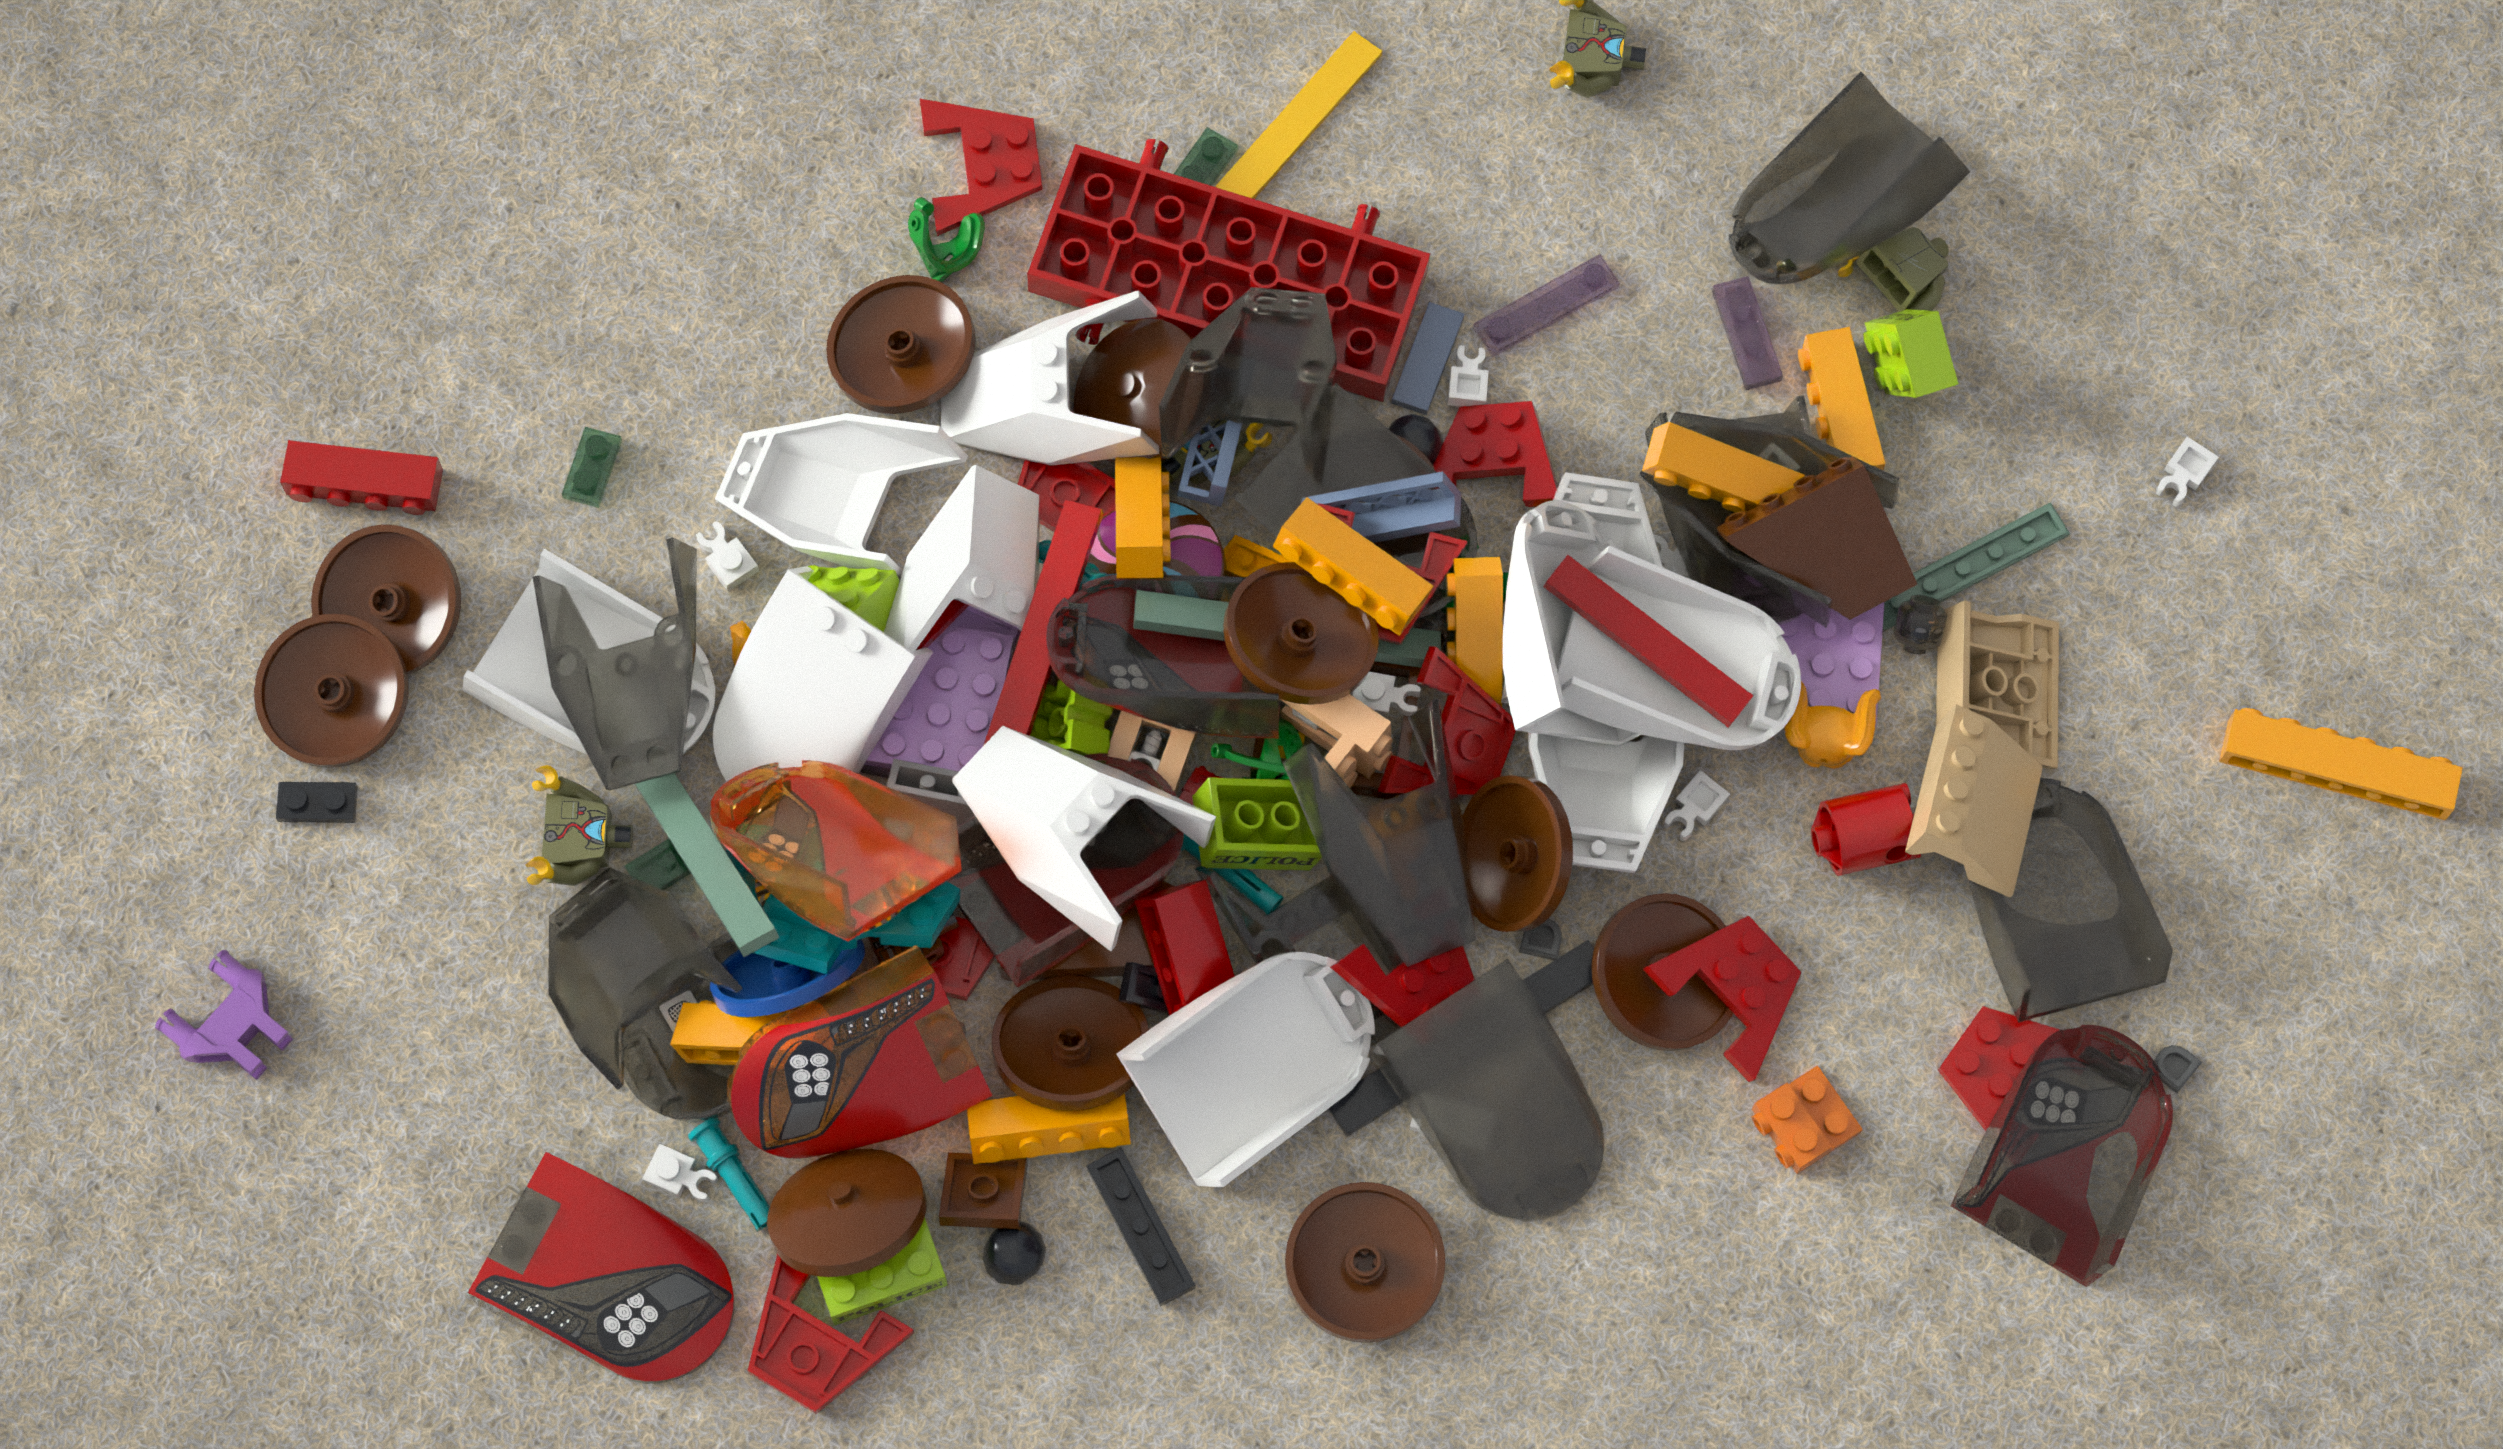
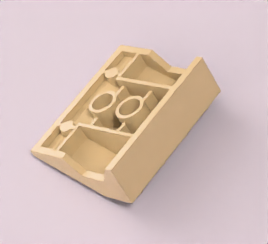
[1936,600,2059,769]
[1905,704,2043,897]

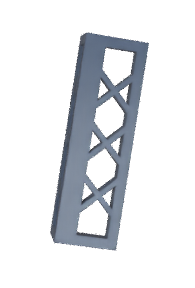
[1177,358,1257,507]
[1301,471,1461,543]

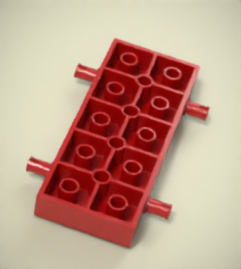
[1027,139,1431,412]

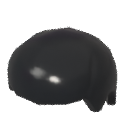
[1387,414,1443,465]
[982,1221,1046,1285]

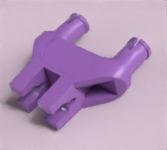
[155,950,293,1080]

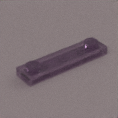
[1473,254,1620,358]

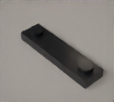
[1086,1147,1196,1307]

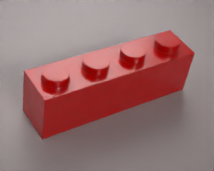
[280,440,443,515]

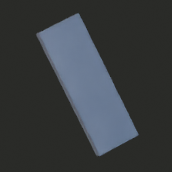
[1391,302,1464,415]

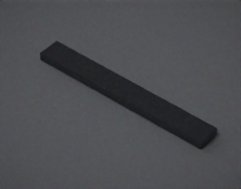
[1328,940,1594,1137]

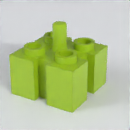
[1030,677,1113,760]

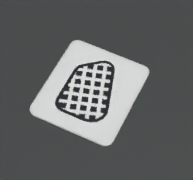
[659,990,697,1032]

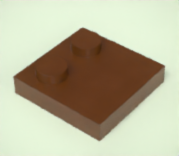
[939,1152,1028,1229]

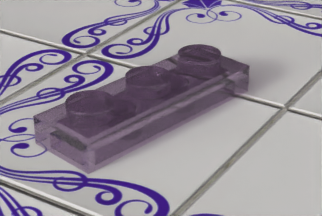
[1712,276,1783,390]

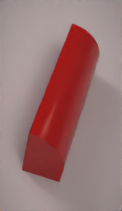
[1135,880,1235,1016]

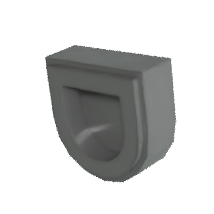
[1519,918,1562,960]
[2154,1045,2202,1093]

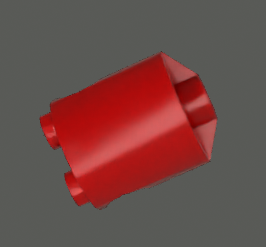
[1811,783,1921,876]

